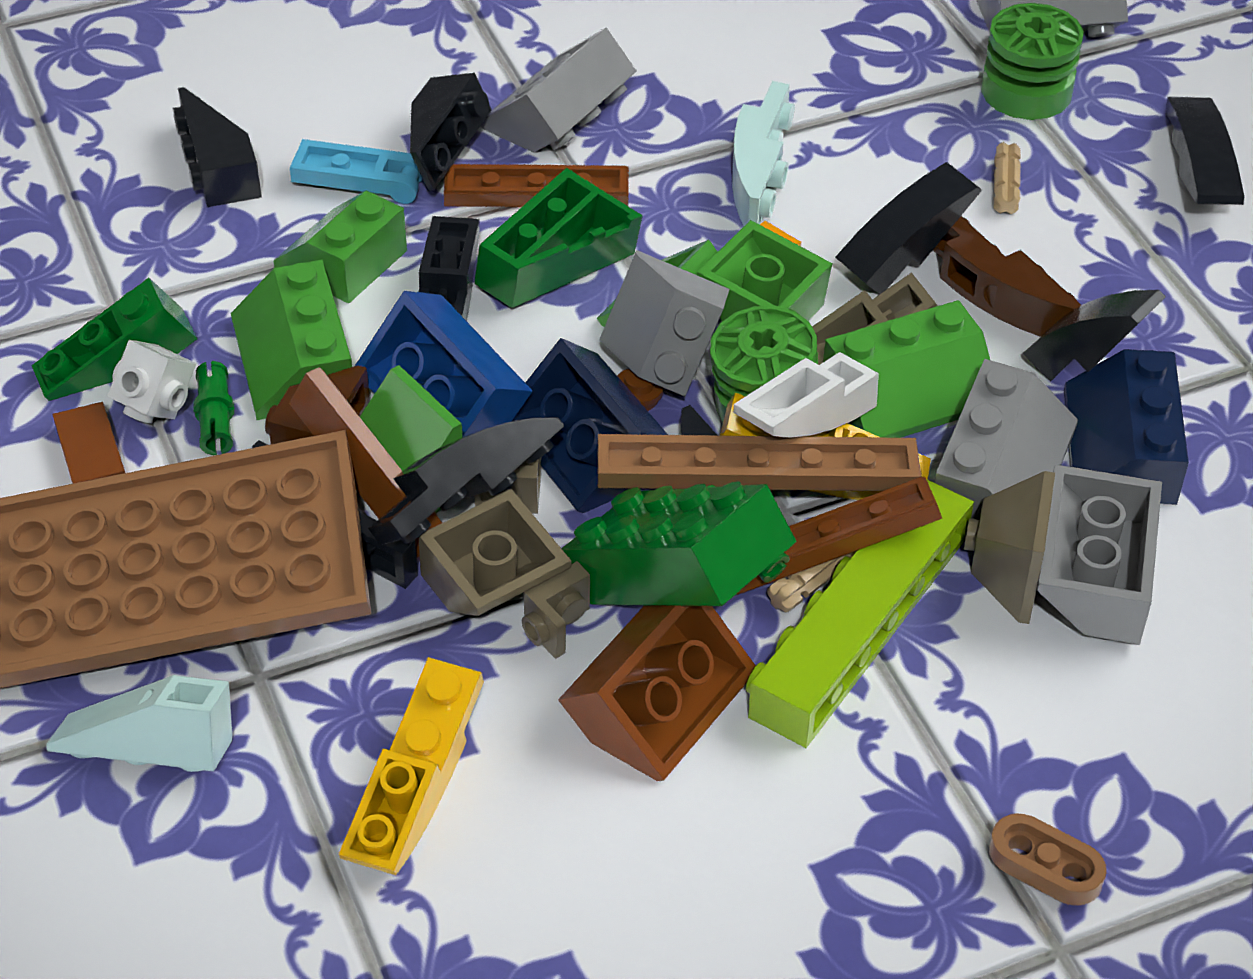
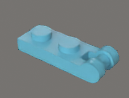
[290,139,423,204]

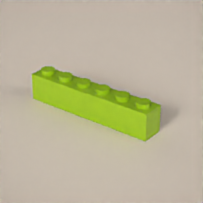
[746,479,974,748]

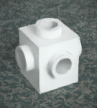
[107,340,197,423]

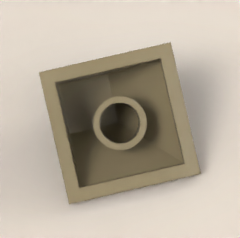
[964,471,1055,624]

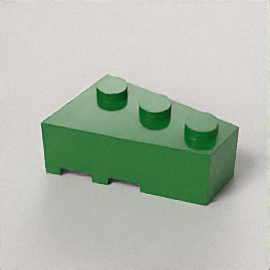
[474,168,643,308]

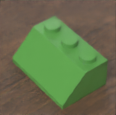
[231,260,352,420]
[823,300,990,438]

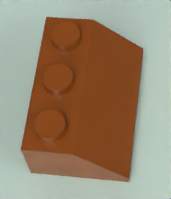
[558,605,756,781]

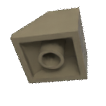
[419,489,571,616]

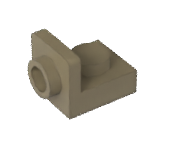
[521,561,590,659]

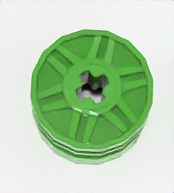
[981,3,1084,120]
[710,305,818,423]

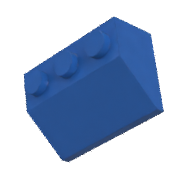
[355,291,533,437]

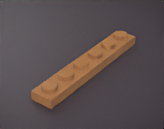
[597,434,921,491]

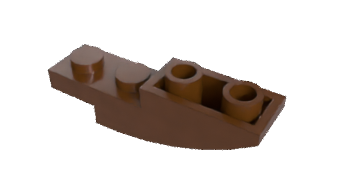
[933,216,1081,337]

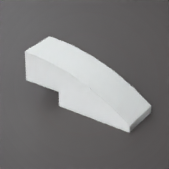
[734,352,879,438]

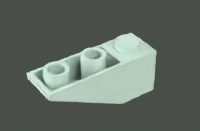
[46,675,232,772]

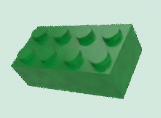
[561,482,797,606]

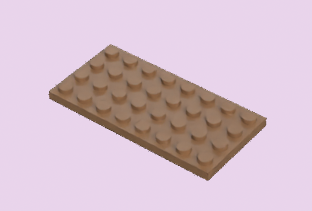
[0,430,371,688]

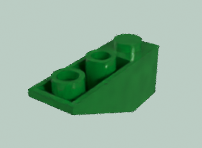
[31,277,197,401]

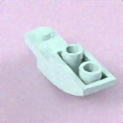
[732,81,795,226]

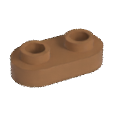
[989,814,1107,905]

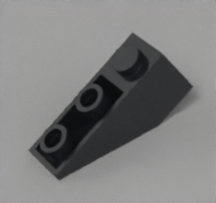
[410,73,492,191]
[172,87,262,207]

